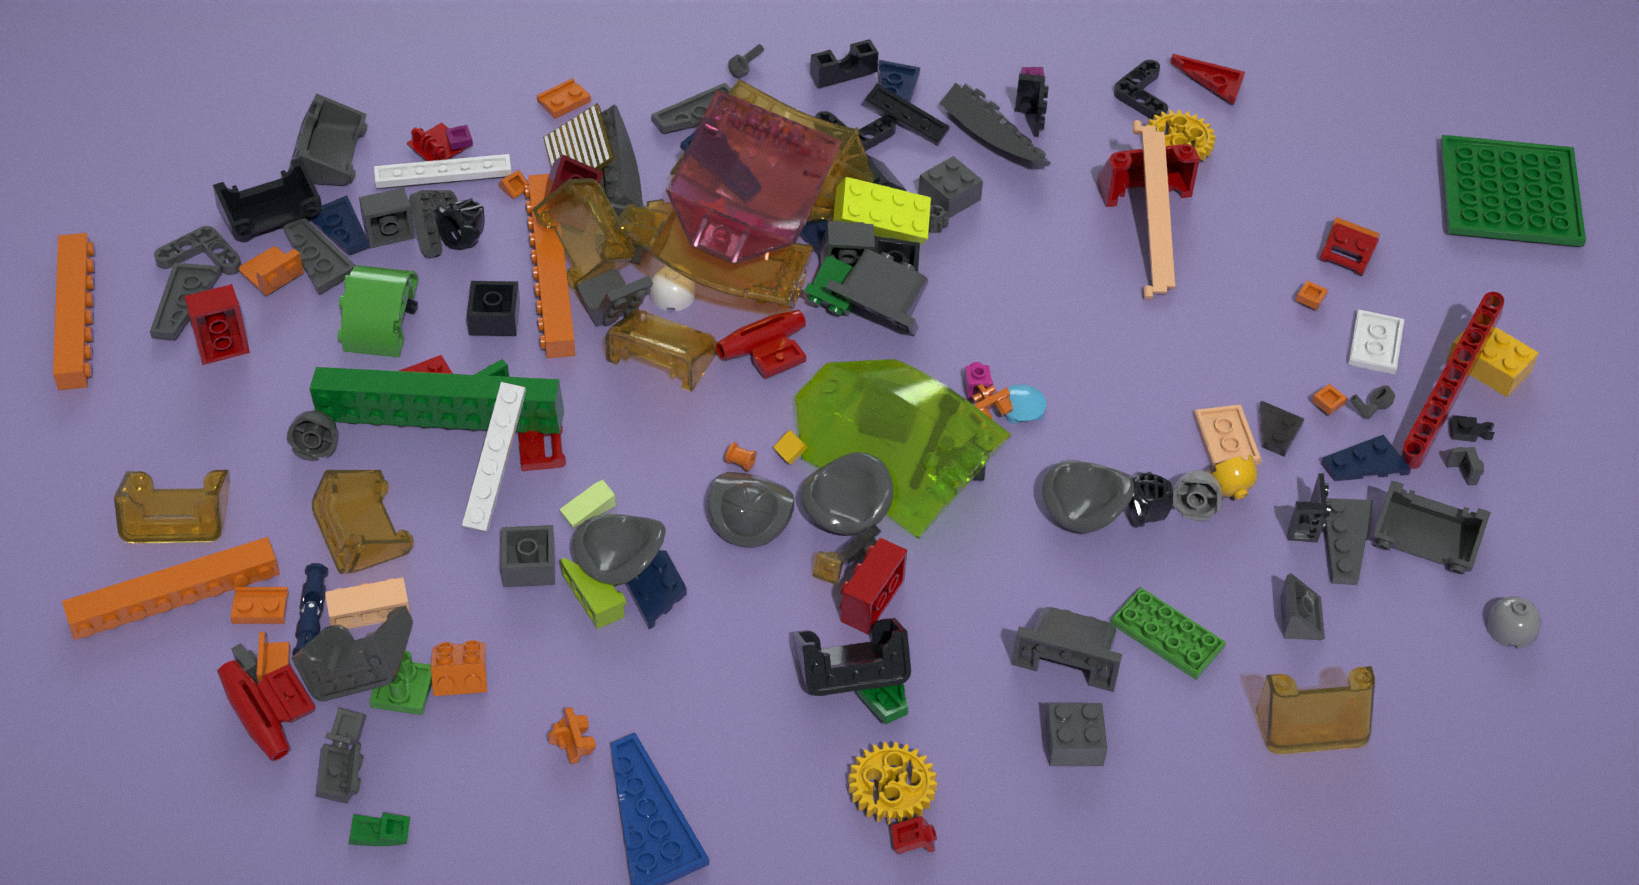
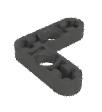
[409,190,458,258]
[154,226,241,275]

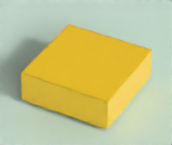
[773,429,808,465]

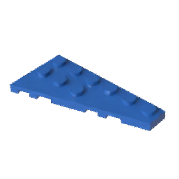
[611,733,709,885]

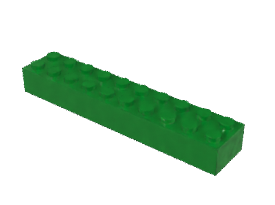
[309,367,564,434]

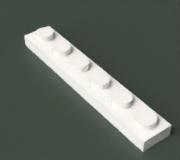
[374,154,512,188]
[462,382,527,533]

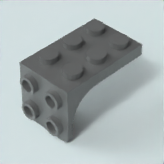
[577,269,653,327]

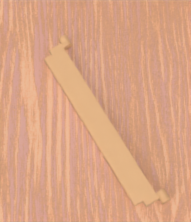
[1132,120,1176,300]

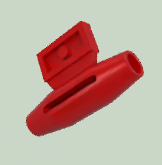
[716,310,807,378]
[217,660,316,761]

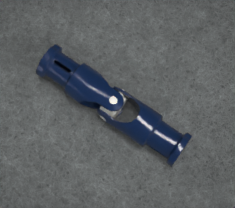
[292,563,329,656]

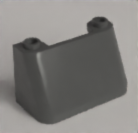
[288,93,368,185]
[1372,481,1491,574]
[291,605,413,701]

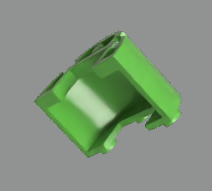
[338,265,419,358]

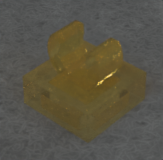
[813,551,844,585]

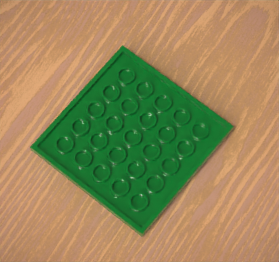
[1440,135,1586,247]

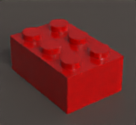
[184,284,250,365]
[839,537,907,635]

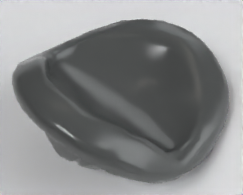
[801,452,894,535]
[1042,460,1135,533]
[707,472,794,547]
[573,513,666,585]

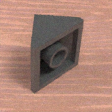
[1281,573,1325,641]

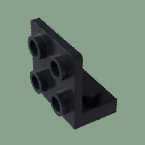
[1015,73,1049,137]
[1287,473,1331,543]

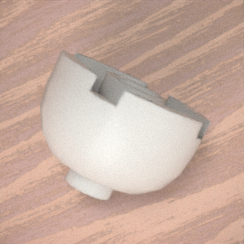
[650,265,696,311]

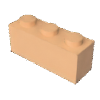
[325,577,410,629]

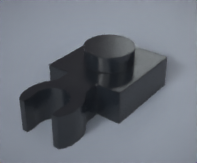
[1450,415,1495,442]

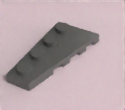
[1325,498,1373,585]

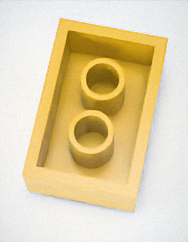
[1447,324,1539,397]

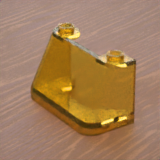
[532,178,635,289]
[605,310,717,392]
[114,470,230,543]
[312,470,414,574]
[1256,666,1375,754]

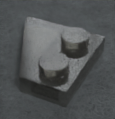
[1259,401,1304,457]
[840,524,881,565]

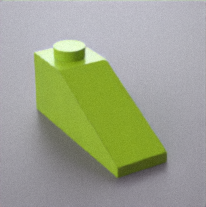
[560,557,626,629]

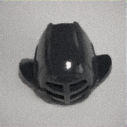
[435,198,485,249]
[1129,472,1173,527]

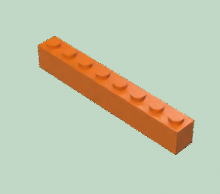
[53,233,95,390]
[62,537,280,640]

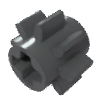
[929,205,949,233]

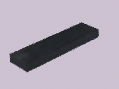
[865,83,950,146]

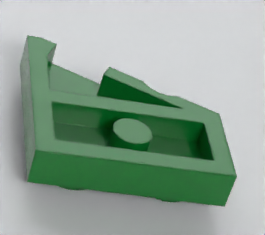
[856,684,908,724]

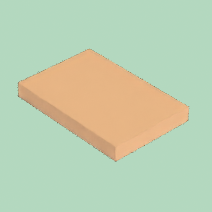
[1193,404,1261,471]

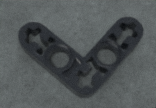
[1114,59,1168,120]
[815,111,896,156]

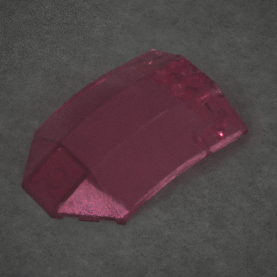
[666,89,842,265]

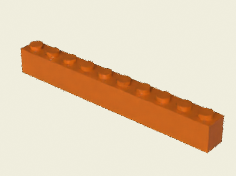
[524,174,575,358]

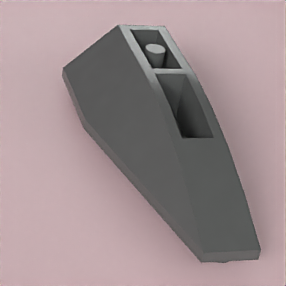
[940,82,1051,166]
[591,105,643,222]

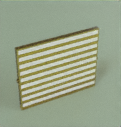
[543,103,615,170]

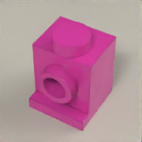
[964,362,993,400]

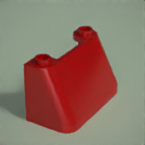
[1097,144,1200,207]

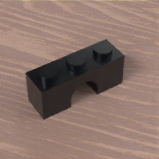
[810,39,879,88]

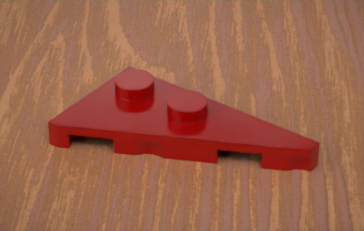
[1170,54,1245,104]

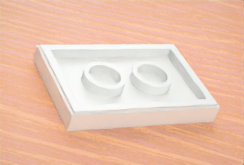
[1348,309,1405,375]

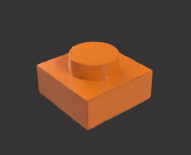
[1296,280,1328,310]
[1312,384,1347,415]

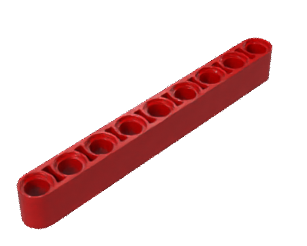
[1401,291,1505,469]

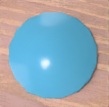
[1006,385,1047,423]

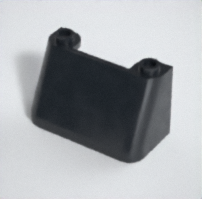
[213,158,322,238]
[792,618,911,696]

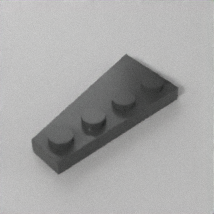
[652,83,749,133]
[283,218,356,294]
[150,262,222,340]

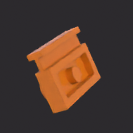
[537,78,591,119]
[230,587,289,624]

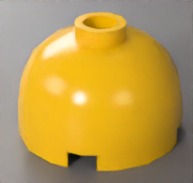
[1207,455,1258,500]

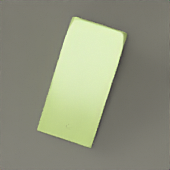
[560,480,616,528]

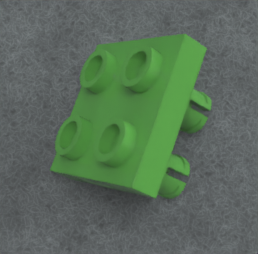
[369,650,432,715]

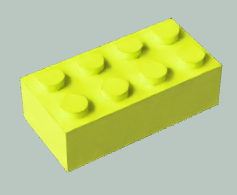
[833,177,931,246]

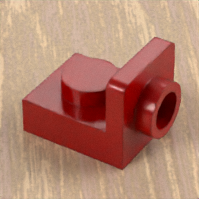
[891,816,937,854]

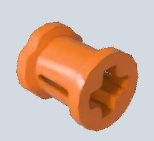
[725,442,757,472]

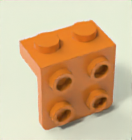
[239,246,304,296]
[431,640,487,696]

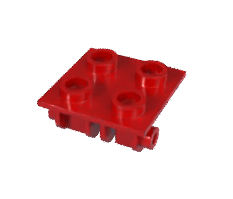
[407,122,468,161]

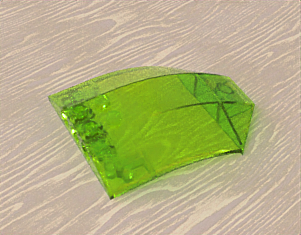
[795,359,1011,539]

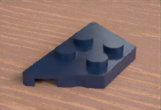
[625,550,687,629]

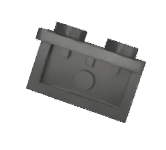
[315,743,363,804]

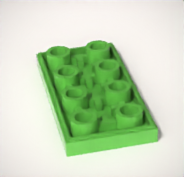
[1111,587,1226,680]

